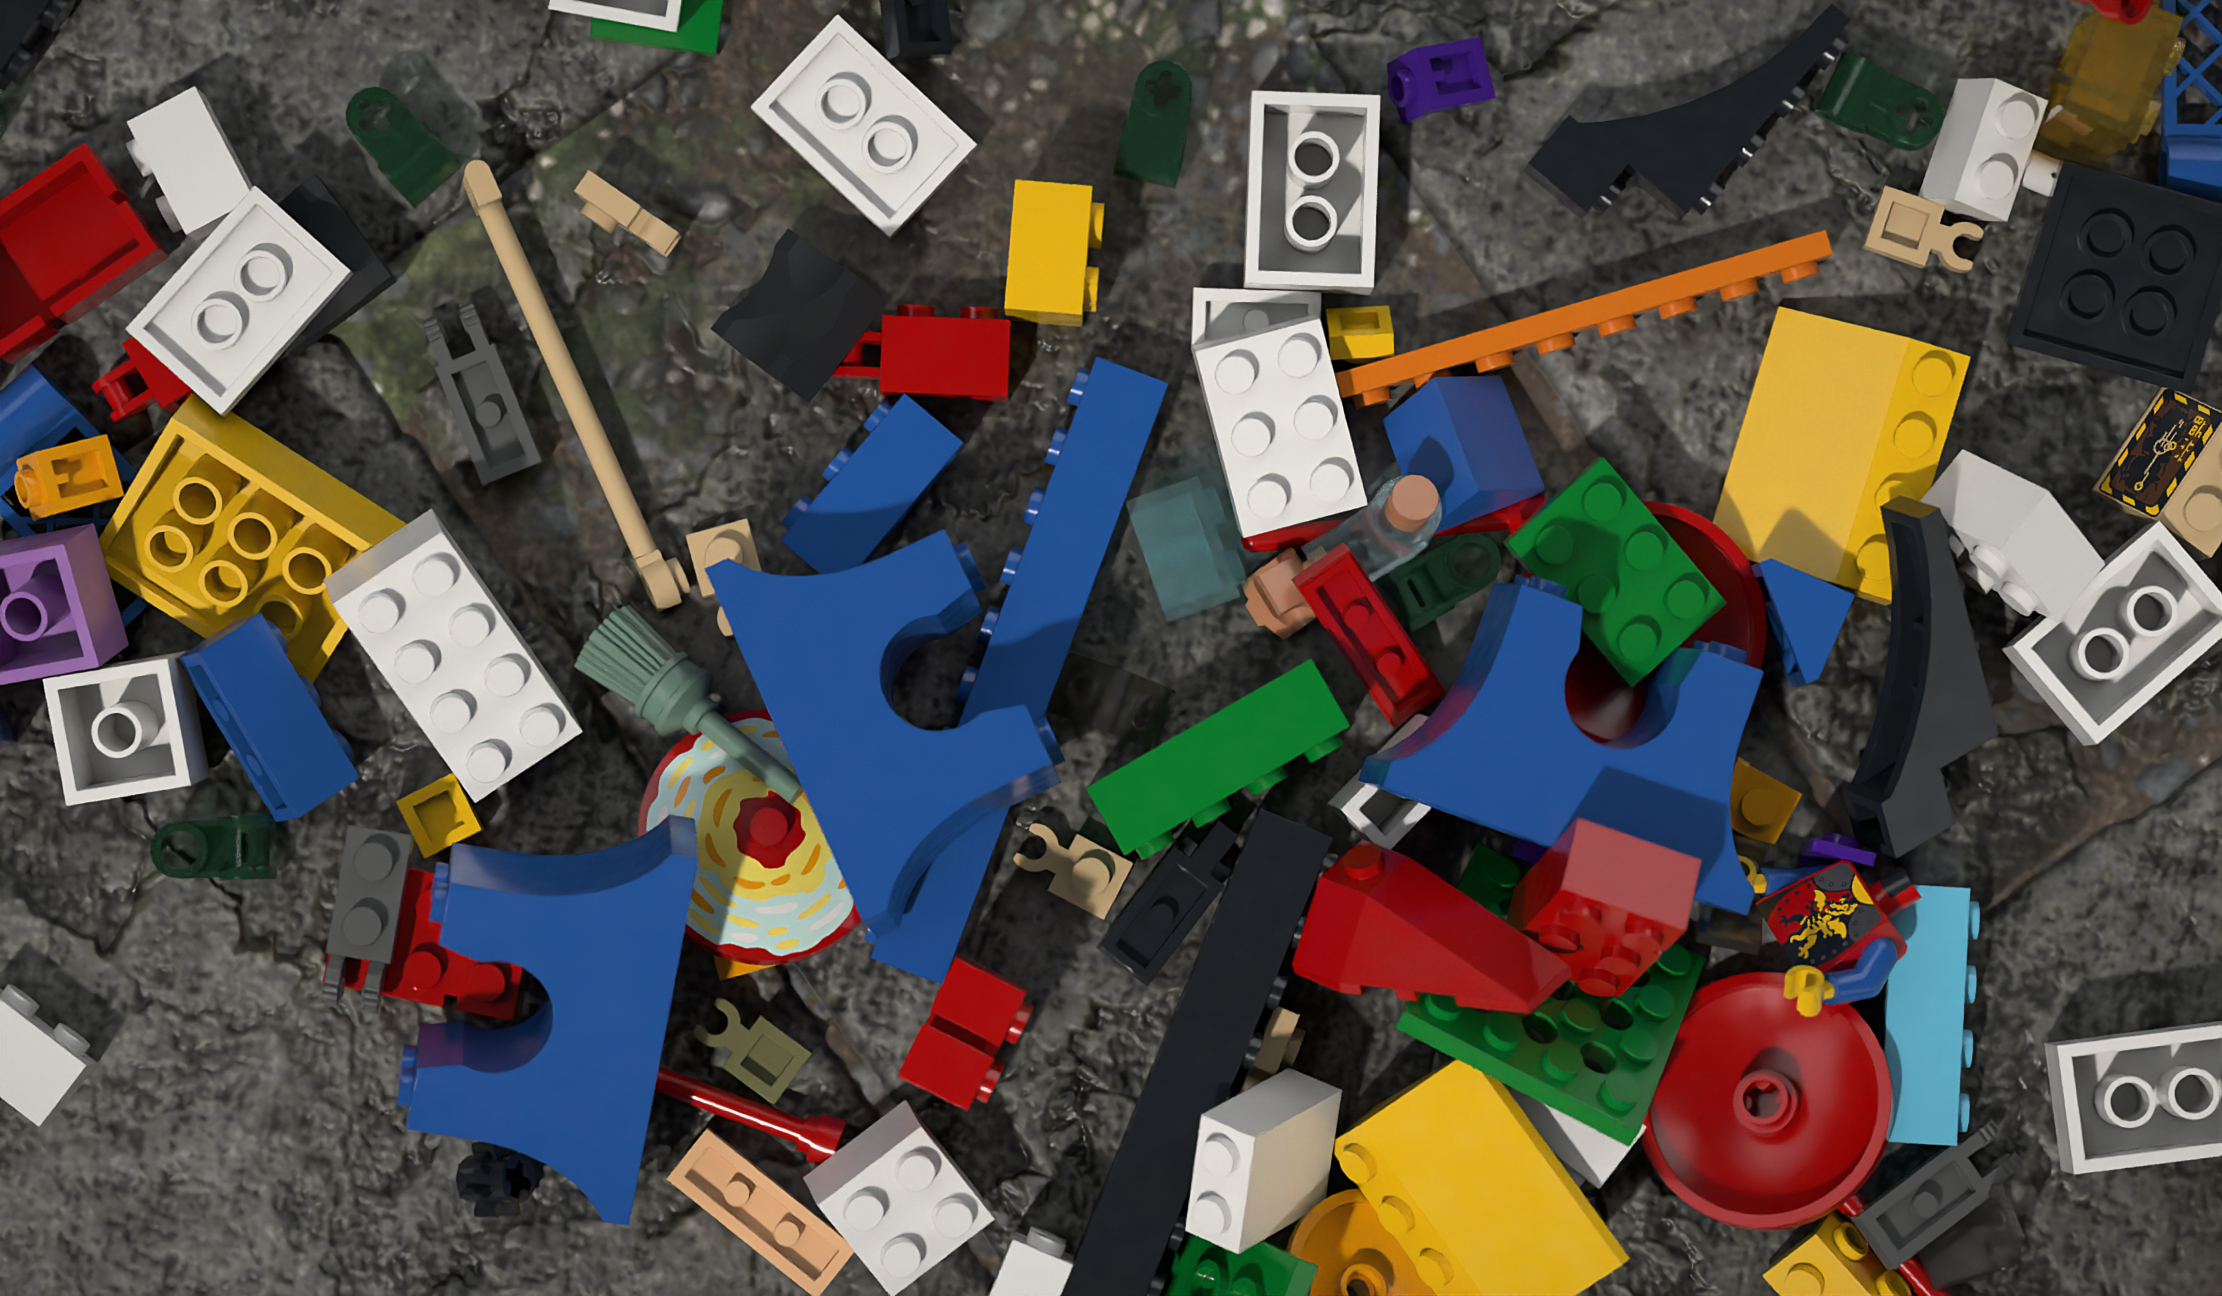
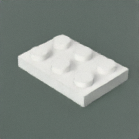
[751,14,978,240]
[125,186,354,417]

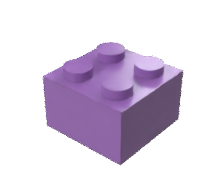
[0,523,129,685]

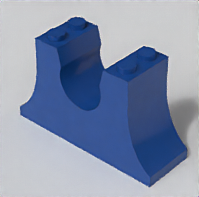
[705,529,1065,938]
[1358,575,1764,915]
[396,814,698,1226]

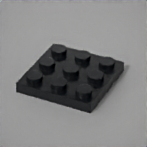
[2004,157,2222,395]

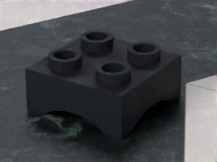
[277,174,397,357]
[710,228,887,403]

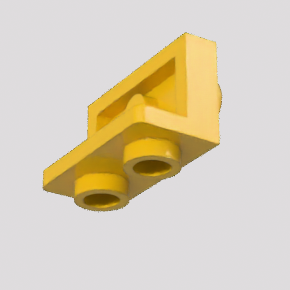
[1762,1211,1912,1296]

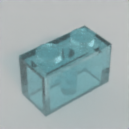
[1125,476,1247,625]

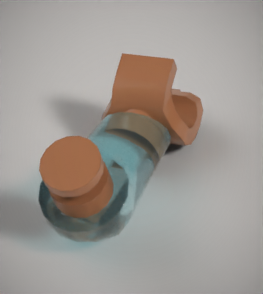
[1242,475,1442,640]

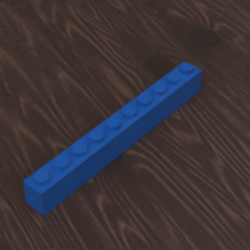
[864,357,1169,985]

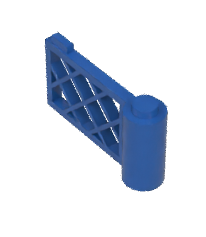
[2157,0,2222,202]
[0,362,150,629]

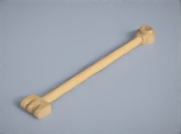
[463,160,691,613]

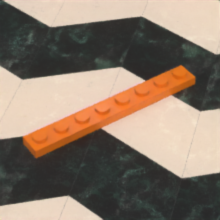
[1334,230,1833,410]

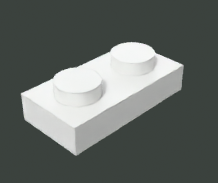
[1191,287,1321,351]

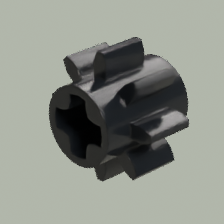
[456,1142,536,1218]

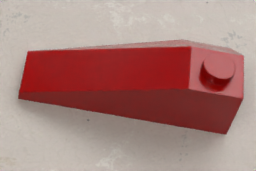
[1292,839,1572,1014]

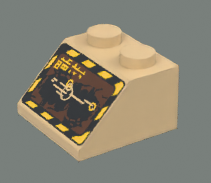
[2091,387,2222,562]

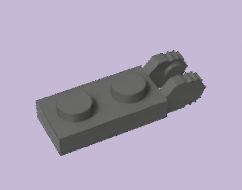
[422,300,544,487]
[322,825,415,1014]
[1851,1118,2023,1270]

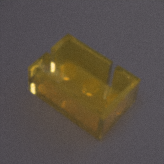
[2036,5,2186,163]

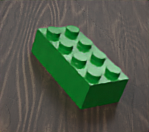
[1086,659,1350,860]

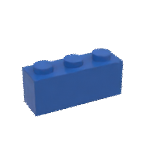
[781,393,965,575]
[177,613,360,822]

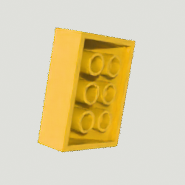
[1712,306,1971,606]
[99,391,407,684]
[1333,1058,1630,1296]

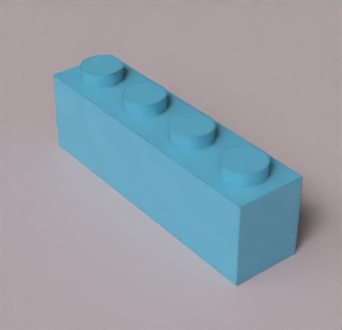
[1876,885,1980,1146]

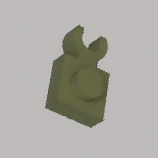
[693,998,813,1105]

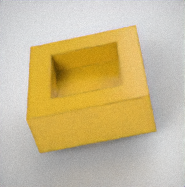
[1325,305,1394,364]
[396,773,484,859]

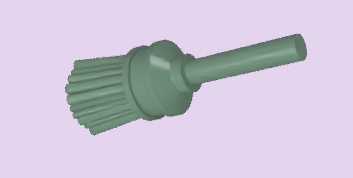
[574,605,804,804]

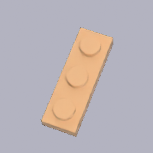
[667,1128,855,1296]

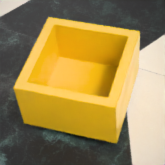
[1004,179,1104,327]

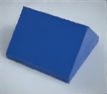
[1382,375,1546,537]
[1750,558,1855,687]

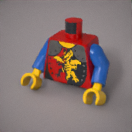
[1737,855,1922,1018]

